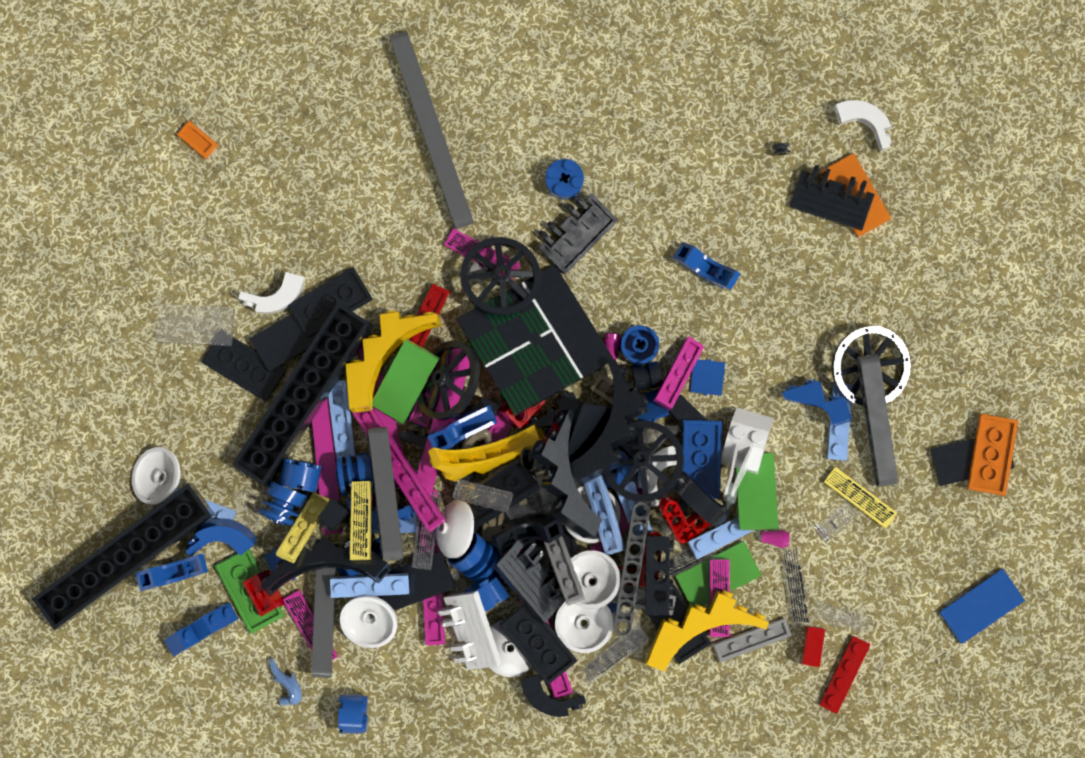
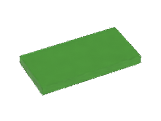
[373,339,440,424]
[736,453,778,531]
[675,541,762,606]
[215,548,285,634]

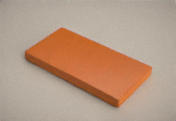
[820,153,892,238]
[967,413,1019,496]

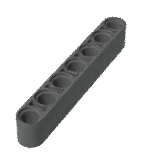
[857,354,898,487]
[367,427,403,561]
[613,502,650,636]
[311,544,337,678]

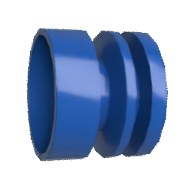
[336,452,374,496]
[258,481,308,526]
[447,531,499,583]

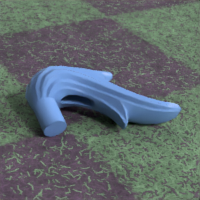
[270,657,302,705]

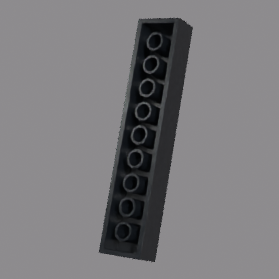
[232,302,374,486]
[32,483,215,630]

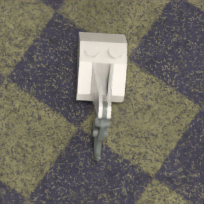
[721,408,774,511]

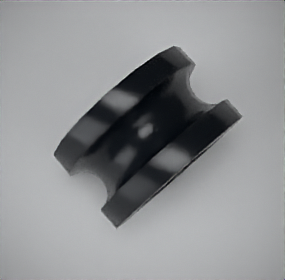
[772,143,790,156]

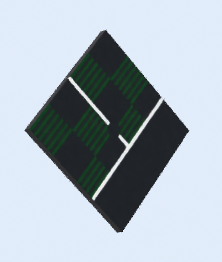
[456,265,614,417]

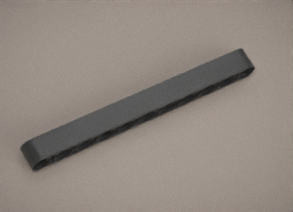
[389,30,474,229]

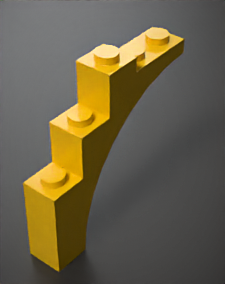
[346,310,441,413]
[428,425,546,482]
[645,590,769,672]

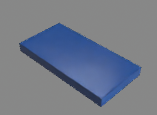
[682,420,722,499]
[939,569,1025,644]

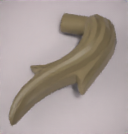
[460,428,493,449]

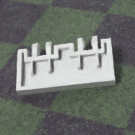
[438,591,502,670]

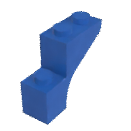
[782,379,853,426]
[428,404,497,449]
[164,603,239,657]

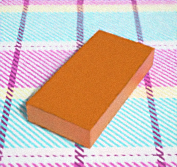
[176,120,218,159]

